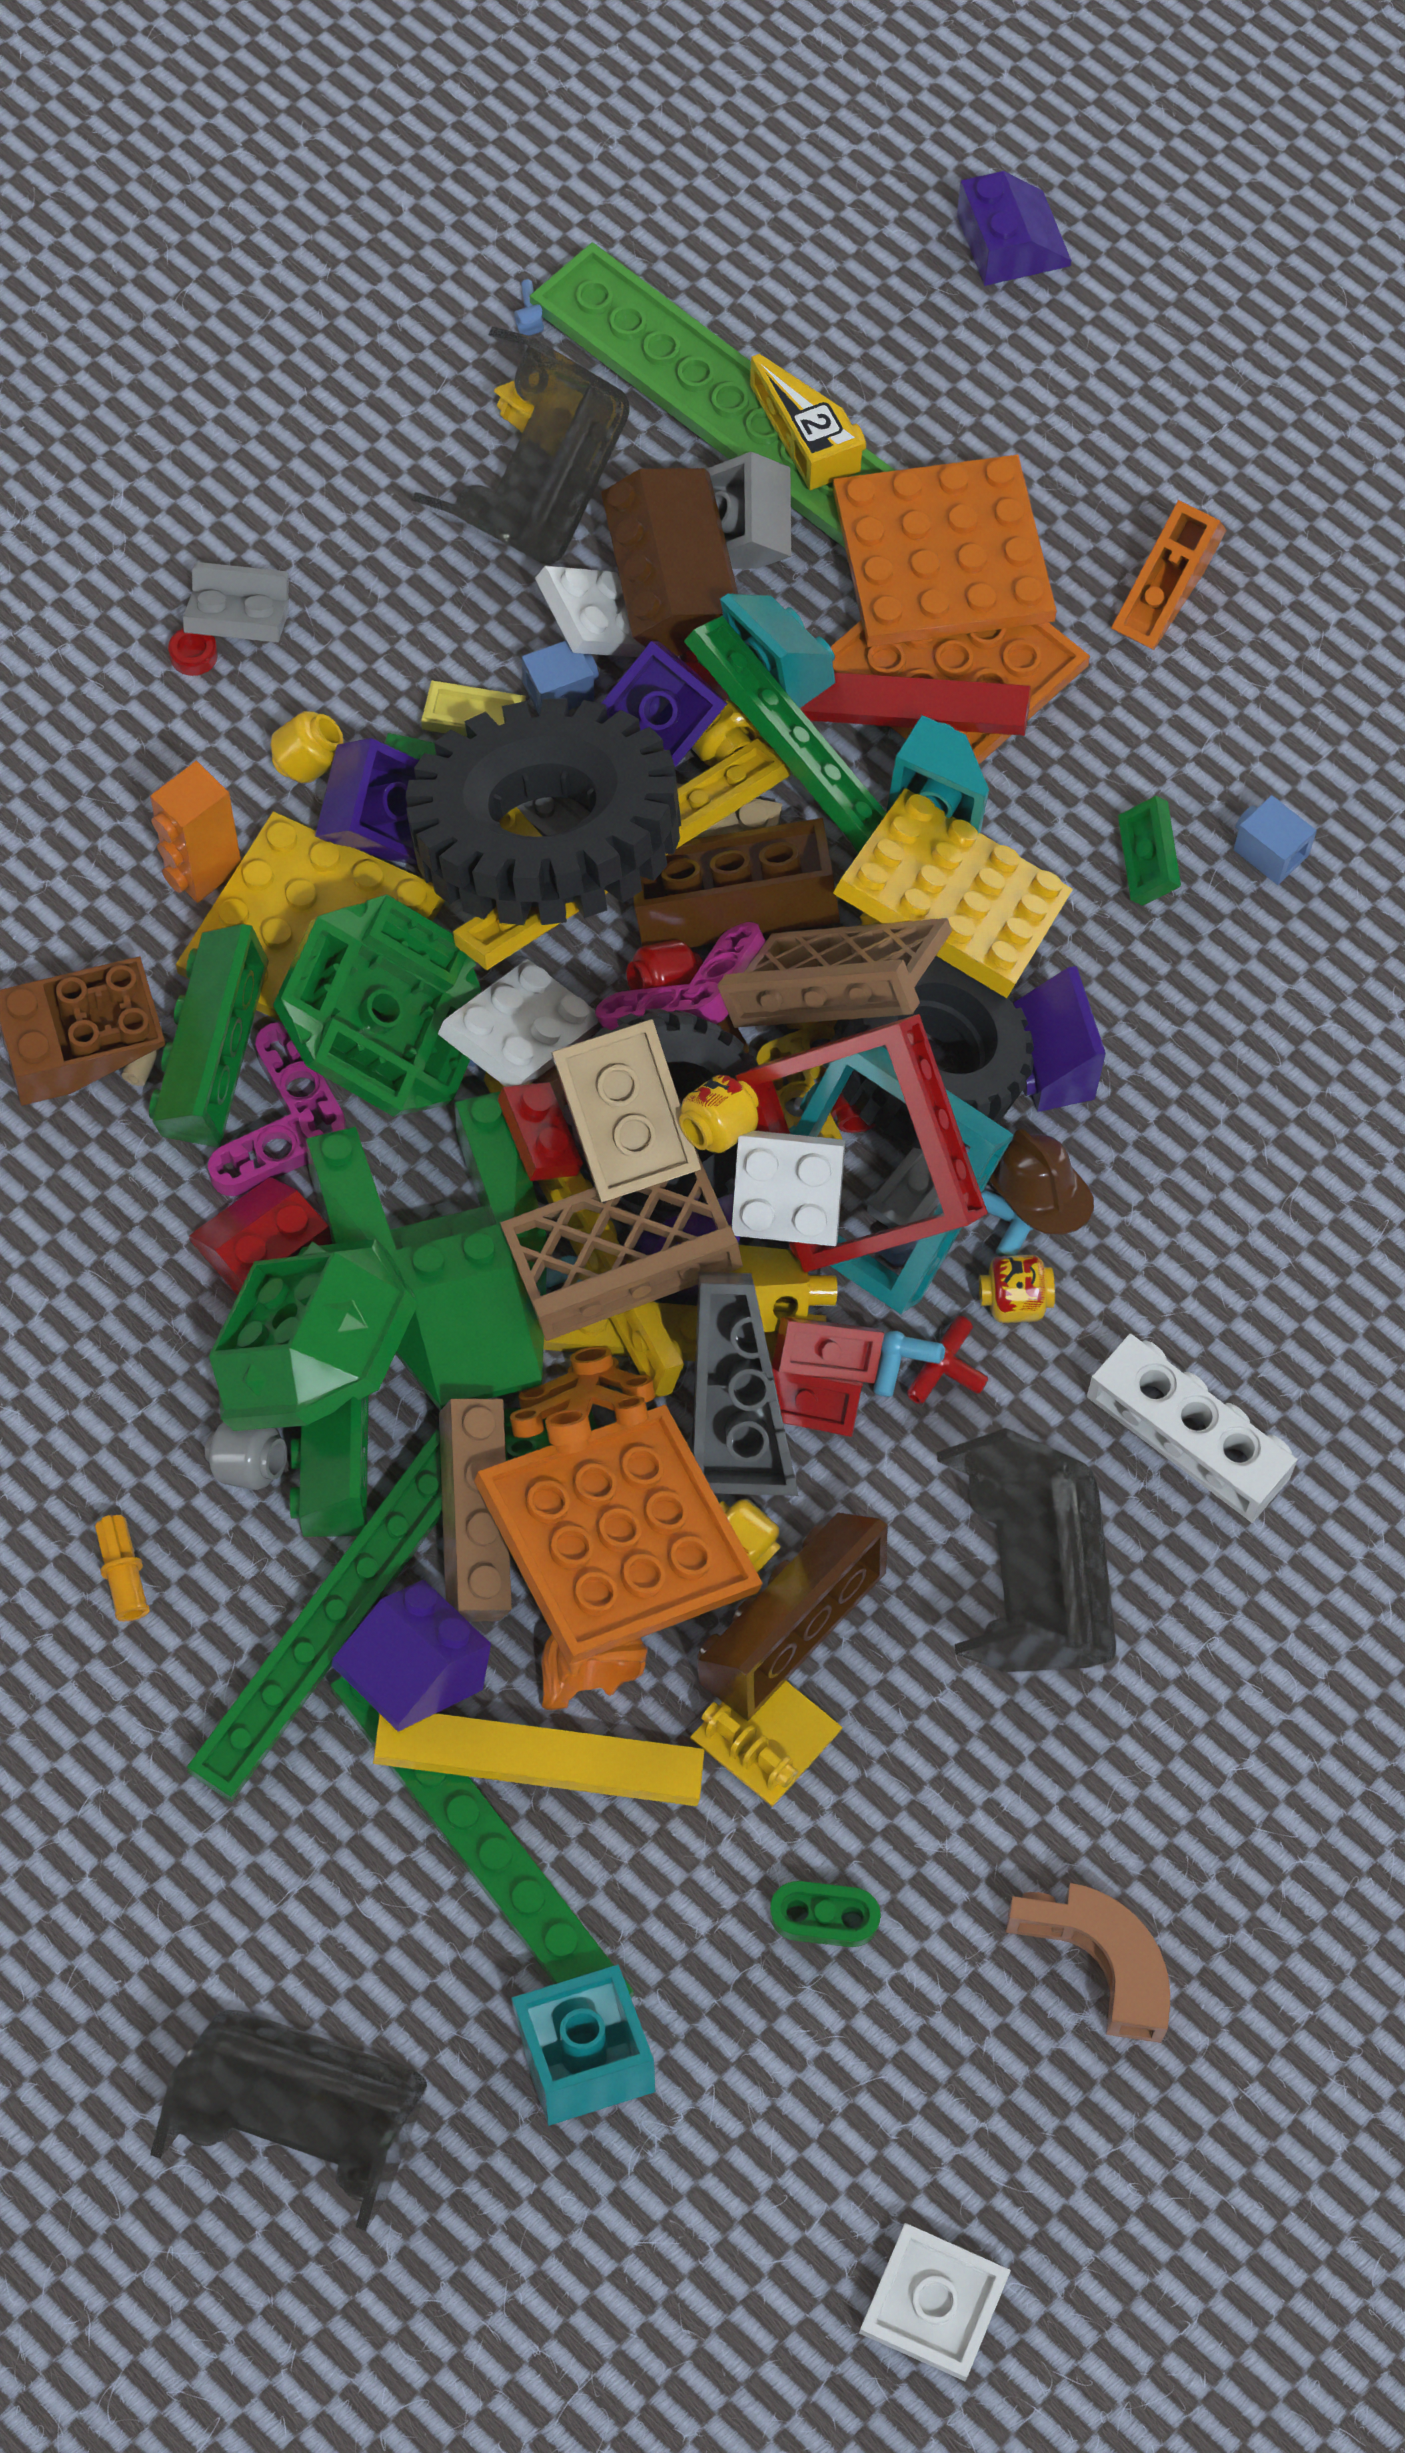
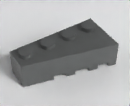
[692,1272,799,1496]

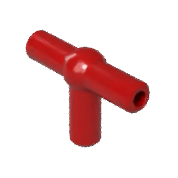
[907,1316,988,1404]

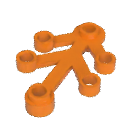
[510,1346,655,1454]

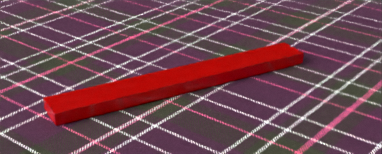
[685,662,1031,736]

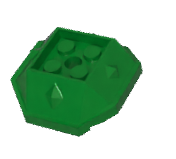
[273,894,482,1117]
[209,1239,419,1431]

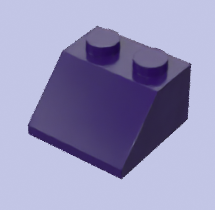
[957,171,1072,286]
[601,641,728,768]
[315,738,419,865]
[1013,966,1106,1112]
[332,1579,491,1731]

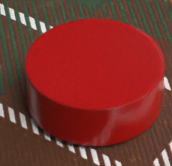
[168,628,218,676]

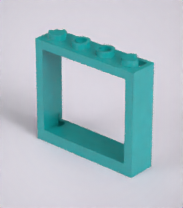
[789,1046,1014,1314]

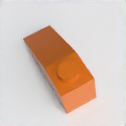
[1111,500,1227,650]

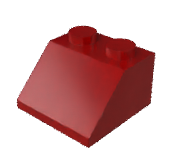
[189,1177,332,1296]

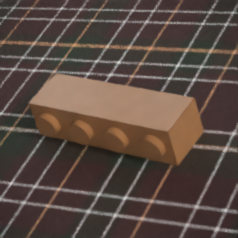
[439,1399,512,1622]

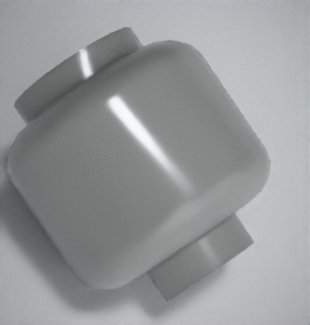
[205,1422,287,1490]

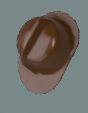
[990,1128,1094,1235]

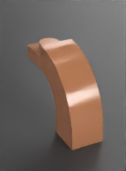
[1006,1883,1170,2043]

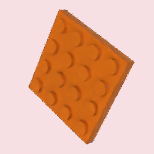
[833,454,1057,647]
[831,620,1090,764]
[474,1404,763,1665]

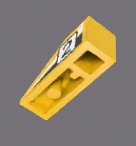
[750,354,866,490]

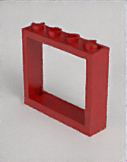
[736,1014,988,1273]

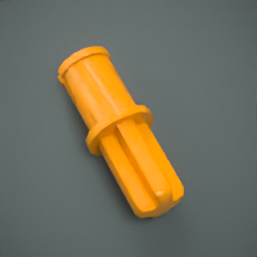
[95,1515,150,1622]

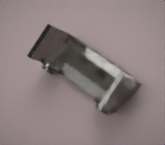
[412,326,630,564]
[937,1428,1116,1673]
[150,2010,427,2231]

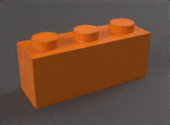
[150,760,241,903]

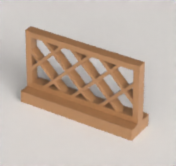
[717,918,952,1028]
[500,1149,743,1341]

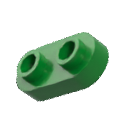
[770,1881,881,1947]

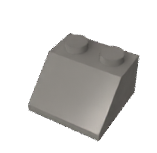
[706,452,791,569]

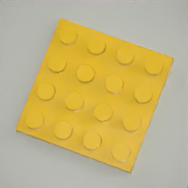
[833,788,1073,998]
[176,811,445,1022]

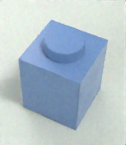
[522,640,599,717]
[1234,795,1317,885]

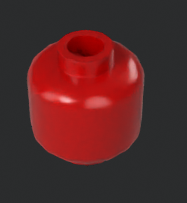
[627,939,703,990]

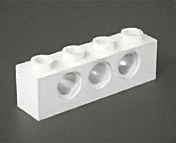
[1087,1333,1298,1523]

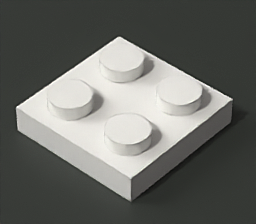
[535,566,645,657]
[732,1131,846,1246]
[859,2223,1011,2381]

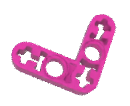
[595,922,766,1031]
[208,1022,347,1196]

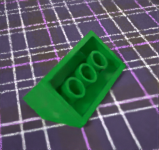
[149,924,269,1148]
[290,1395,369,1537]

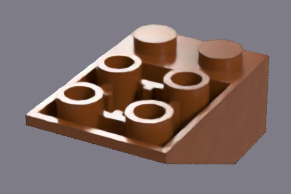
[0,956,165,1106]

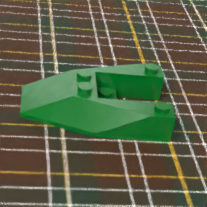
[306,1091,547,1411]

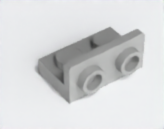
[183,562,289,643]

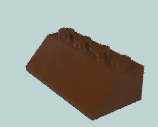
[601,468,738,657]
[633,818,840,947]
[697,1512,888,1721]

